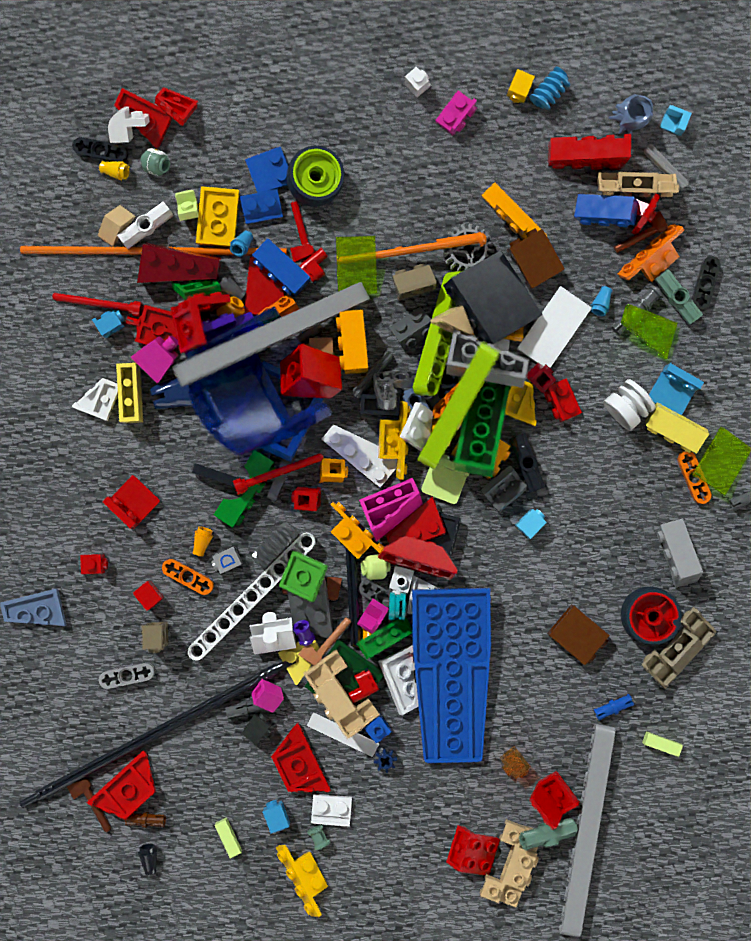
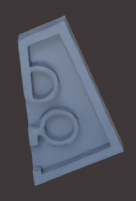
[0,588,67,626]

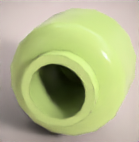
[361,554,390,580]

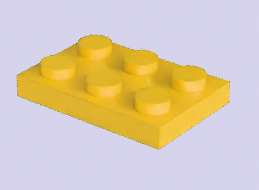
[196,186,240,247]

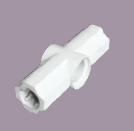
[117,202,174,249]

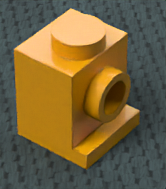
[319,458,348,483]

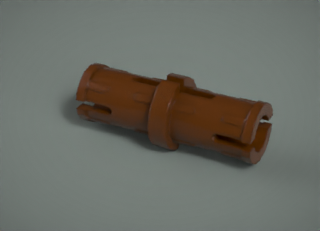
[125,812,166,828]

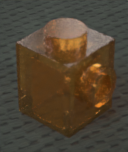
[499,745,531,779]

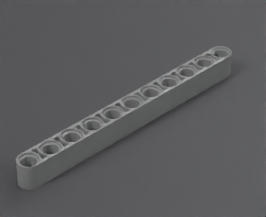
[173,282,370,387]
[559,724,615,937]

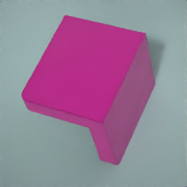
[357,599,389,634]
[252,679,284,713]

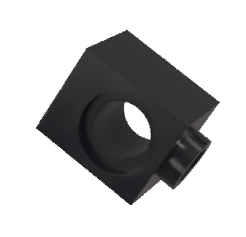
[438,368,458,398]

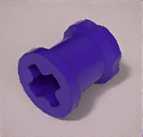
[293,620,315,646]

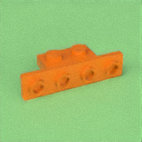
[618,224,684,282]

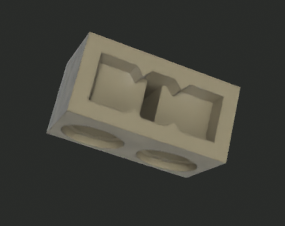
[142,622,169,653]

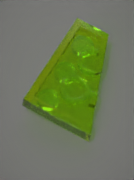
[621,304,678,359]

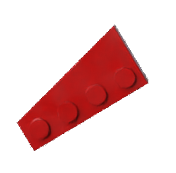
[548,134,631,170]

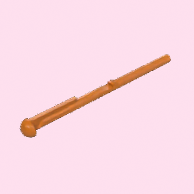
[337,232,487,265]

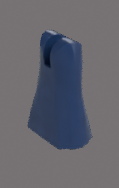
[150,377,208,409]

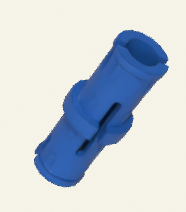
[593,694,634,721]

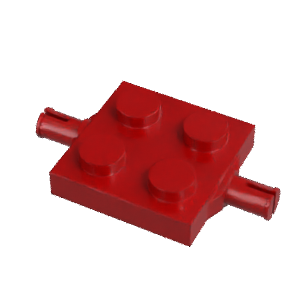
[126,305,177,350]

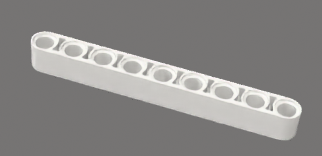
[188,533,316,660]

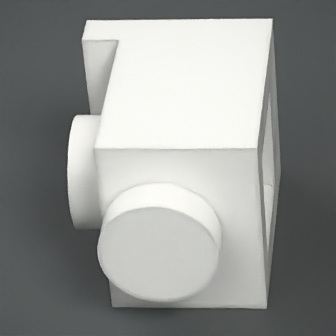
[404,67,431,97]
[389,565,414,594]

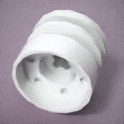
[603,379,656,431]

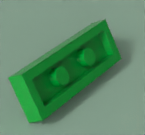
[357,617,412,660]

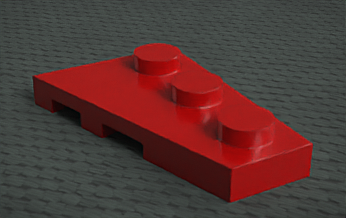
[114,88,173,149]
[386,497,446,545]

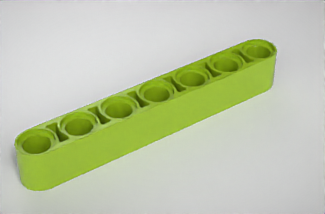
[413,271,463,396]
[417,343,499,469]

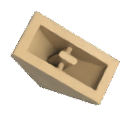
[98,205,136,247]
[430,306,473,336]

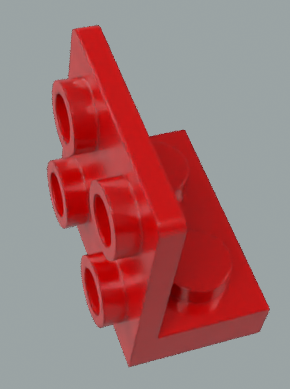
[102,475,160,529]
[446,825,500,875]

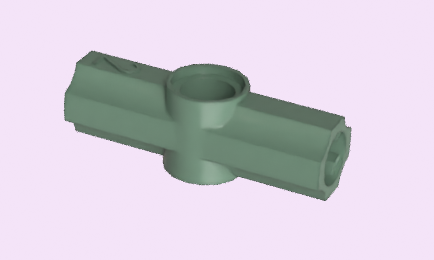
[654,269,703,325]
[519,818,578,850]

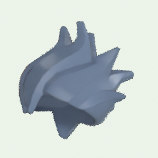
[609,94,653,135]

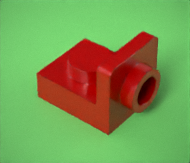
[80,554,108,574]

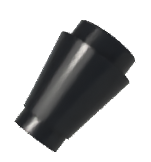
[138,843,157,875]

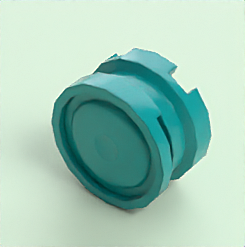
[389,592,406,620]

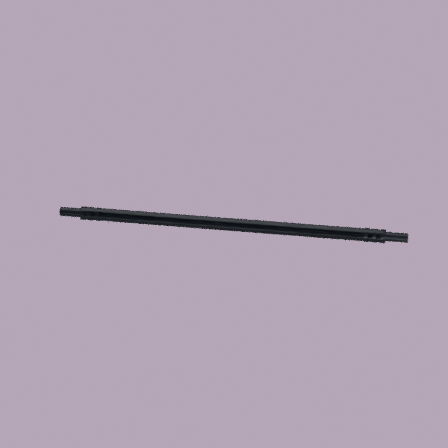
[20,661,296,808]

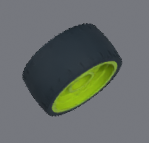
[287,145,345,207]

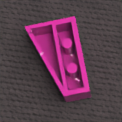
[359,478,423,542]

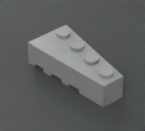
[446,329,529,388]

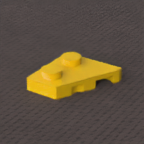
[504,381,536,427]

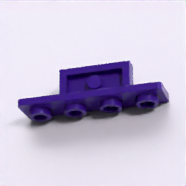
[185,312,258,357]

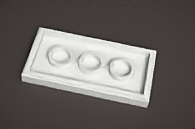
[517,286,592,367]

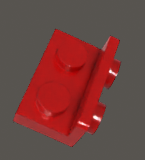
[544,378,582,422]

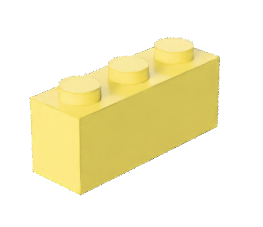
[116,363,143,424]
[645,402,709,454]

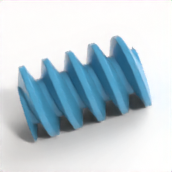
[529,67,570,110]

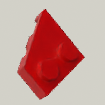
[155,87,198,126]

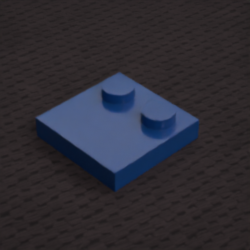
[245,146,288,193]

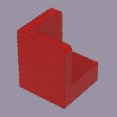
[133,580,165,611]

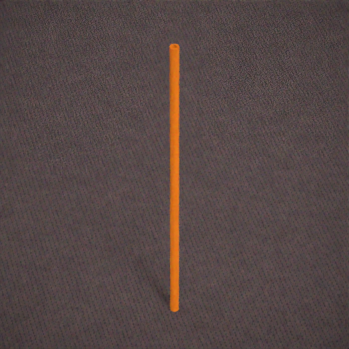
[20,246,287,256]

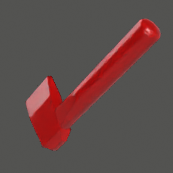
[290,201,314,262]

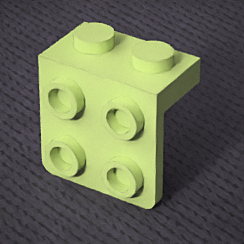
[421,454,470,504]

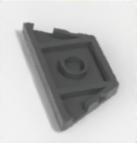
[287,576,334,639]

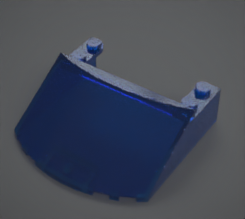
[187,306,332,455]

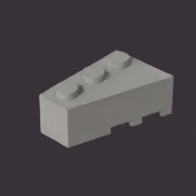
[657,518,703,588]

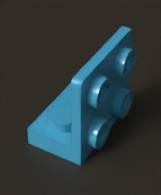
[649,363,704,415]

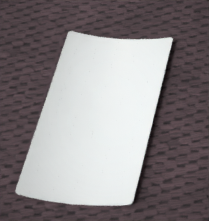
[307,713,379,757]

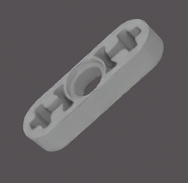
[99,662,155,689]

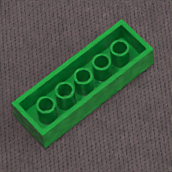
[454,381,510,478]

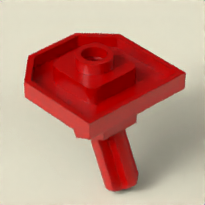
[631,193,660,235]

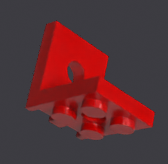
[171,292,231,353]

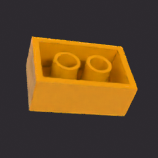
[336,310,368,374]

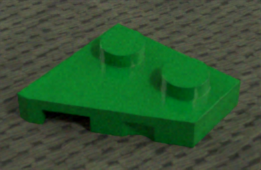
[171,279,221,300]

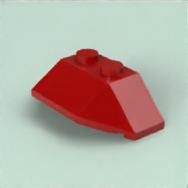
[378,536,457,580]

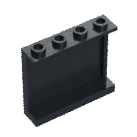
[443,251,543,345]

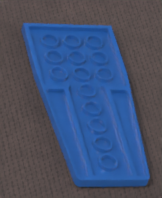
[412,588,491,763]

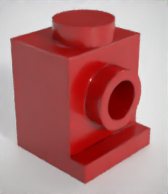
[291,487,321,511]

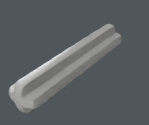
[643,144,689,190]

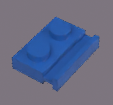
[240,189,283,224]

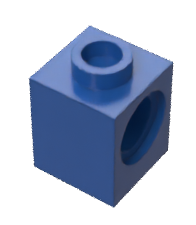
[364,713,391,744]

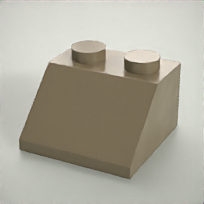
[392,264,437,300]

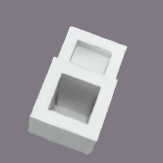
[108,107,150,143]

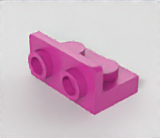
[435,90,477,135]

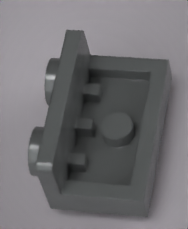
[389,306,431,352]
[481,465,528,512]

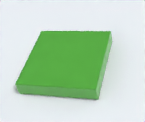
[279,550,328,602]

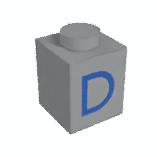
[211,546,243,574]

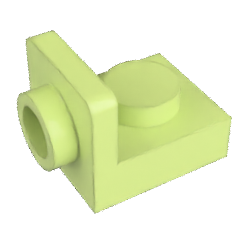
[175,190,199,221]

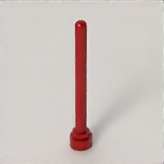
[52,293,143,317]
[233,454,323,495]

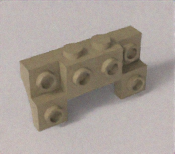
[641,607,716,689]

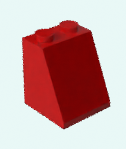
[280,344,342,399]

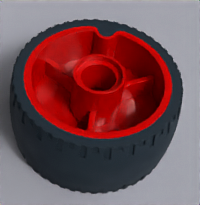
[621,587,682,645]

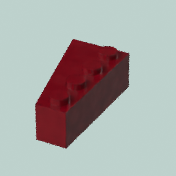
[137,243,222,283]

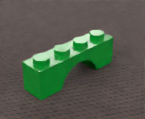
[213,450,276,528]

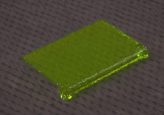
[336,236,377,294]
[692,427,751,496]

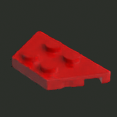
[271,722,331,792]
[87,750,156,819]

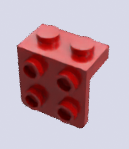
[530,771,580,830]

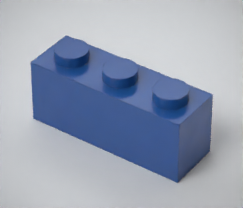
[574,194,639,227]
[252,238,311,297]

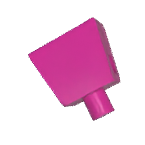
[131,336,178,383]

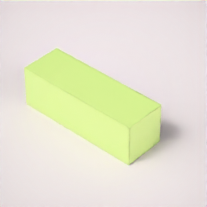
[642,731,683,757]
[215,817,242,858]

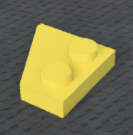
[278,640,320,685]

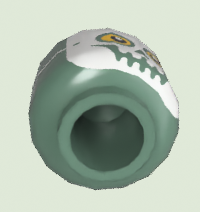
[141,148,170,176]

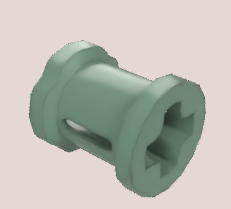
[307,824,330,850]

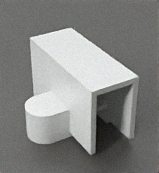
[250,612,296,655]

